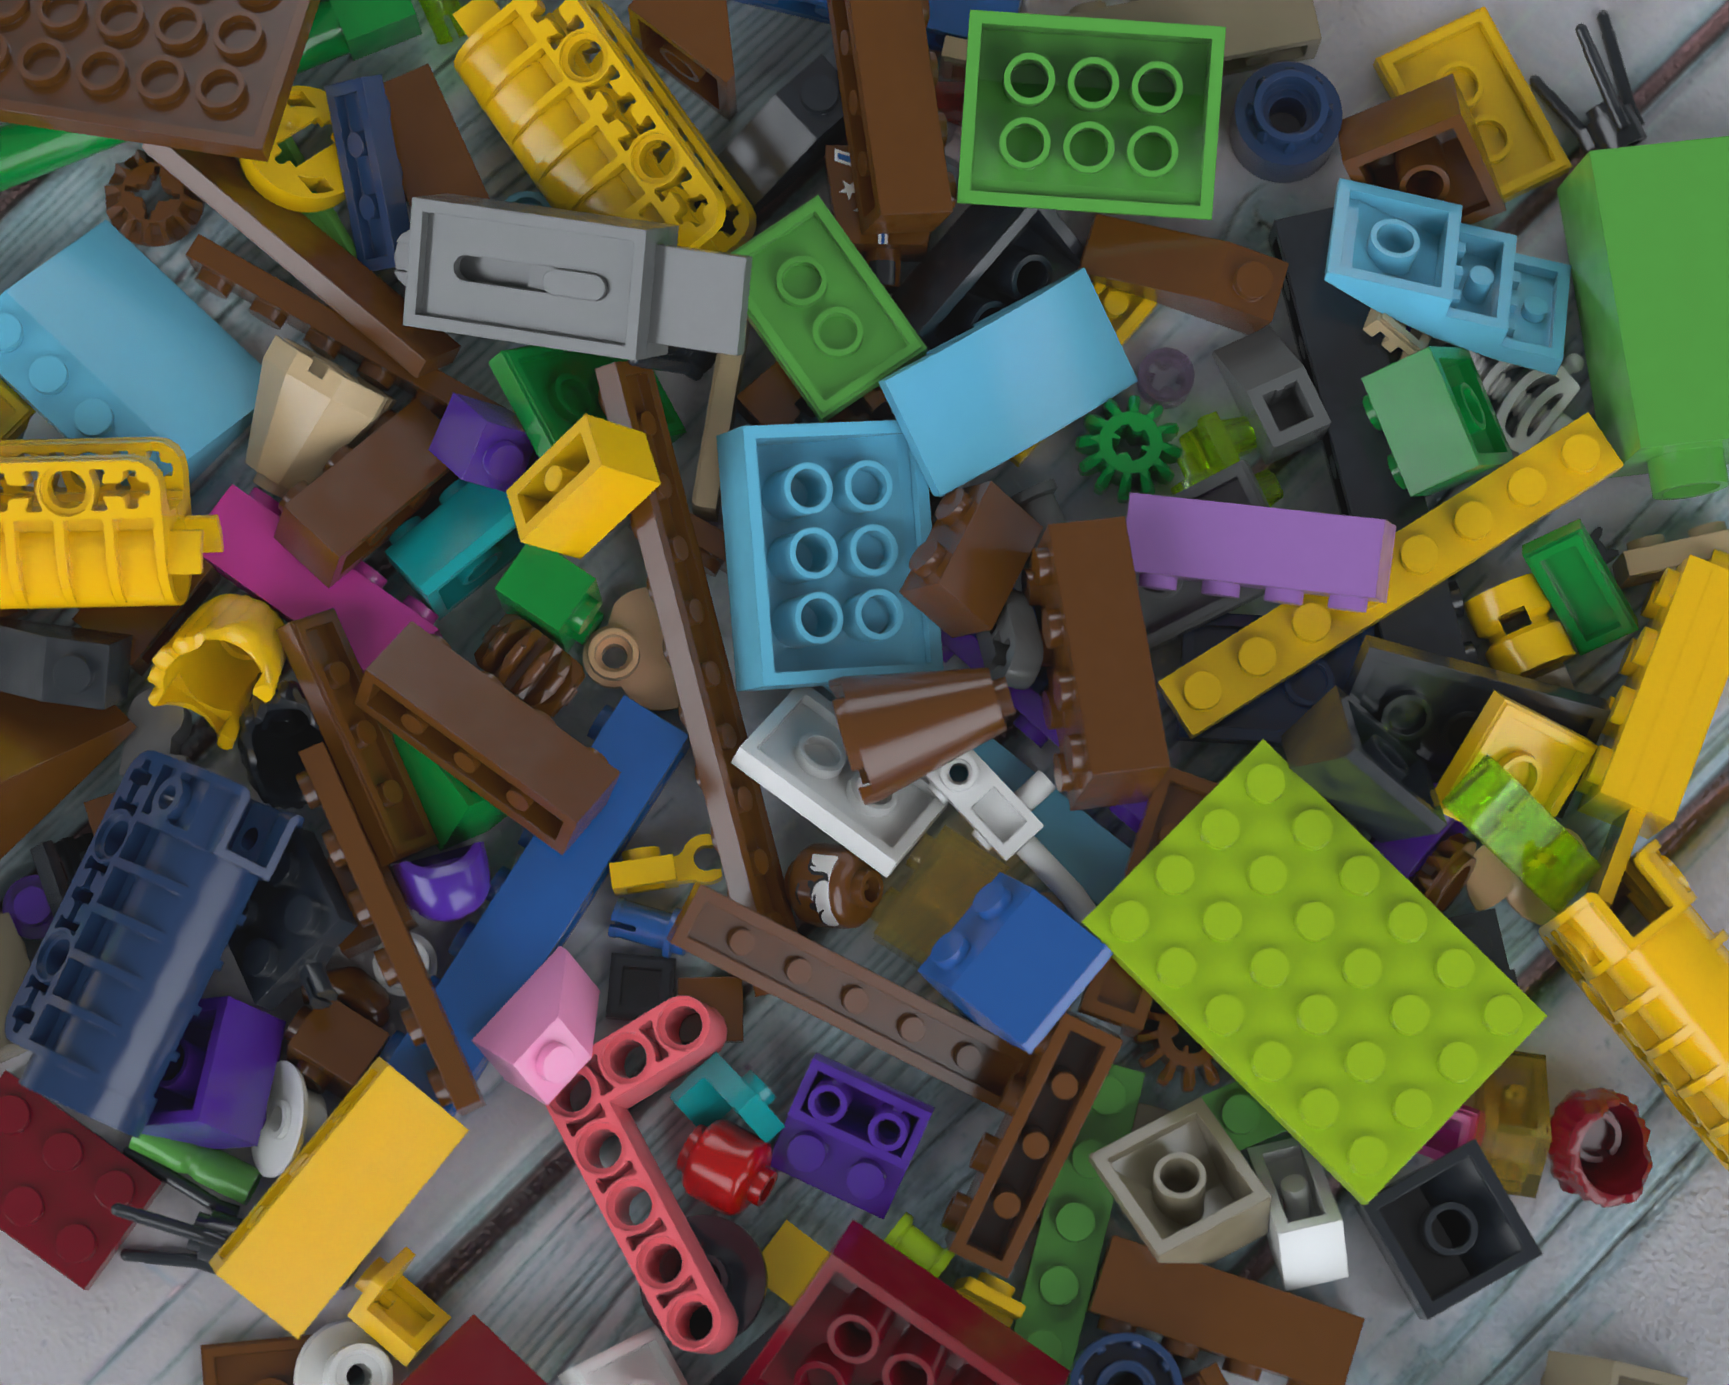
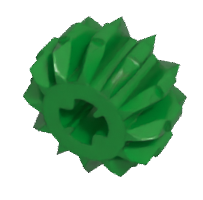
[1074,394,1183,504]

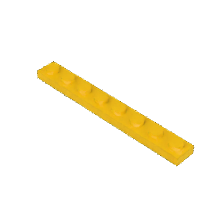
[1156,412,1624,739]

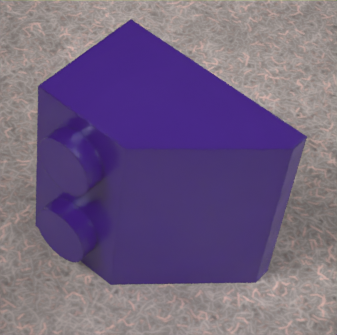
[142,996,286,1149]

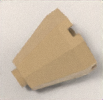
[245,335,396,498]

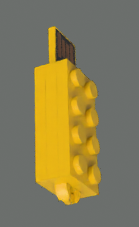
[1576,548,1729,907]

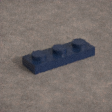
[325,74,410,272]

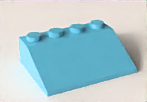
[0,219,262,486]
[716,420,944,692]

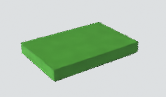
[731,195,927,423]

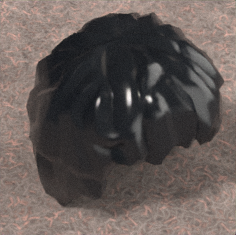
[237,680,329,810]

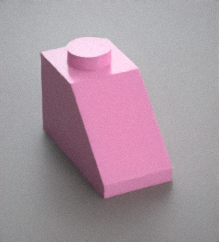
[472,946,600,1105]

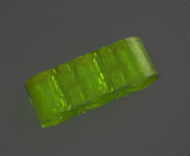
[1441,754,1602,914]

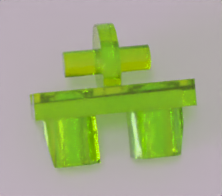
[1170,411,1284,508]

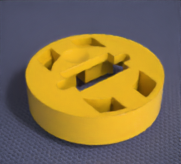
[239,85,346,213]

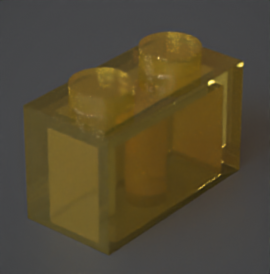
[870,825,1010,969]

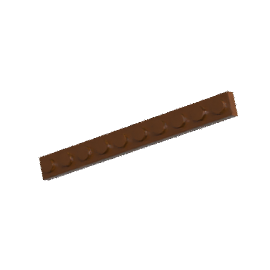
[185,234,727,577]
[595,361,798,997]

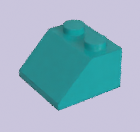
[384,478,526,621]

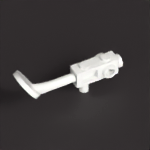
[925,749,1096,1016]

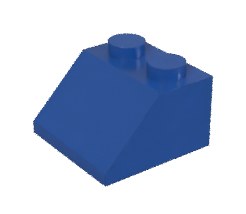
[917,872,1113,1054]

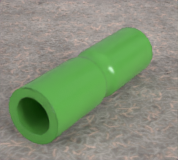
[129,1134,263,1206]

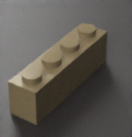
[1061,0,1322,76]

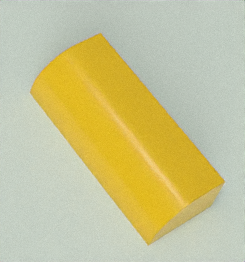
[209,1056,469,1339]

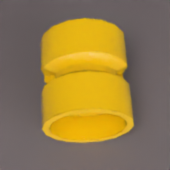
[1464,573,1576,677]

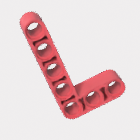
[545,996,738,1355]

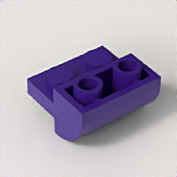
[770,1052,935,1220]

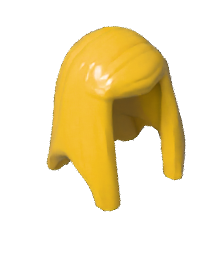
[147,593,287,750]

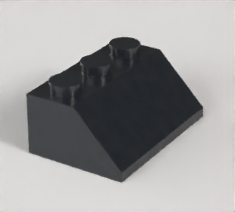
[891,204,1094,360]

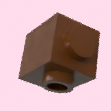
[284,1000,390,1100]

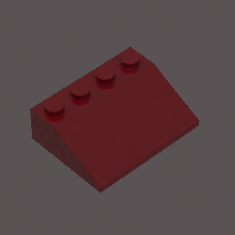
[738,1219,1071,1385]

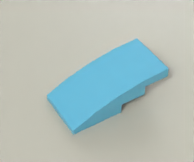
[1324,178,1571,376]
[878,268,1138,497]

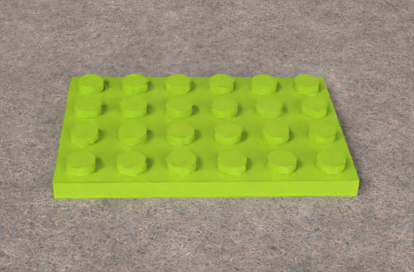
[1080,739,1547,1205]

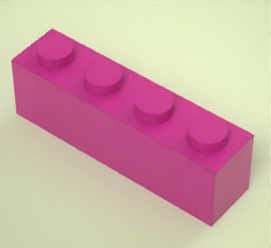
[203,484,444,674]

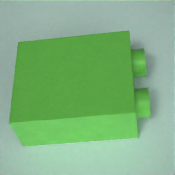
[1557,136,1729,500]

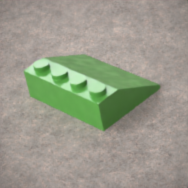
[957,10,1226,220]

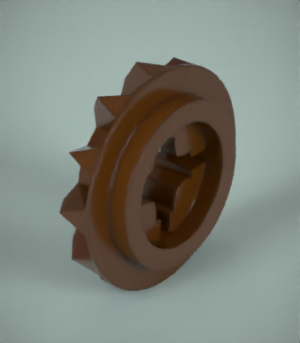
[104,149,205,247]
[1412,833,1476,914]

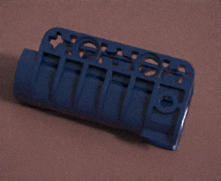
[4,750,305,1139]

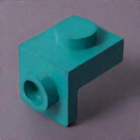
[670,1052,785,1143]

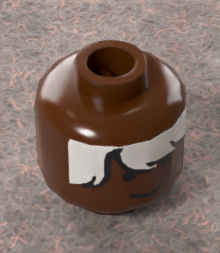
[784,843,883,929]

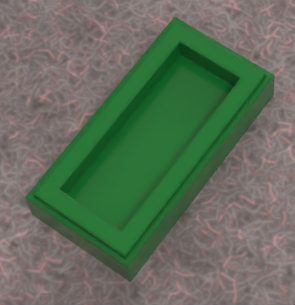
[1522,518,1639,656]

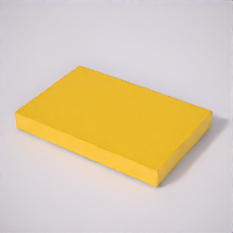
[1373,6,1572,203]

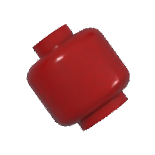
[676,1119,778,1216]

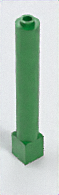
[0,0,422,192]

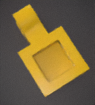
[609,834,723,896]

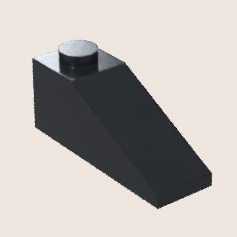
[694,54,847,236]
[0,617,133,710]

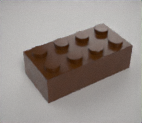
[1021,516,1170,811]

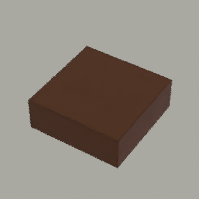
[678,976,744,1044]

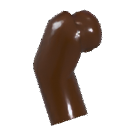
[301,967,391,1028]

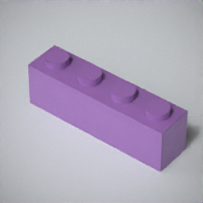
[1126,492,1396,613]

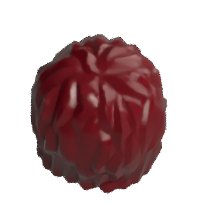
[1543,1087,1653,1208]

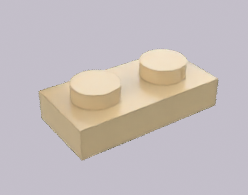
[1612,521,1729,589]

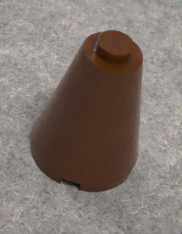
[829,667,1016,805]

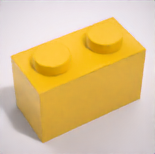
[506,414,661,559]

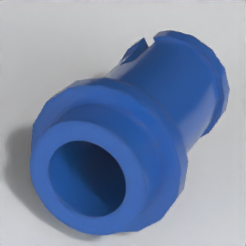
[608,897,686,959]

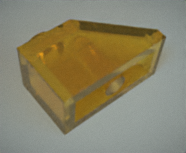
[1474,1051,1551,1198]

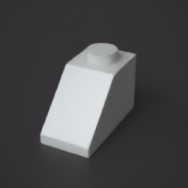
[1247,1138,1349,1291]

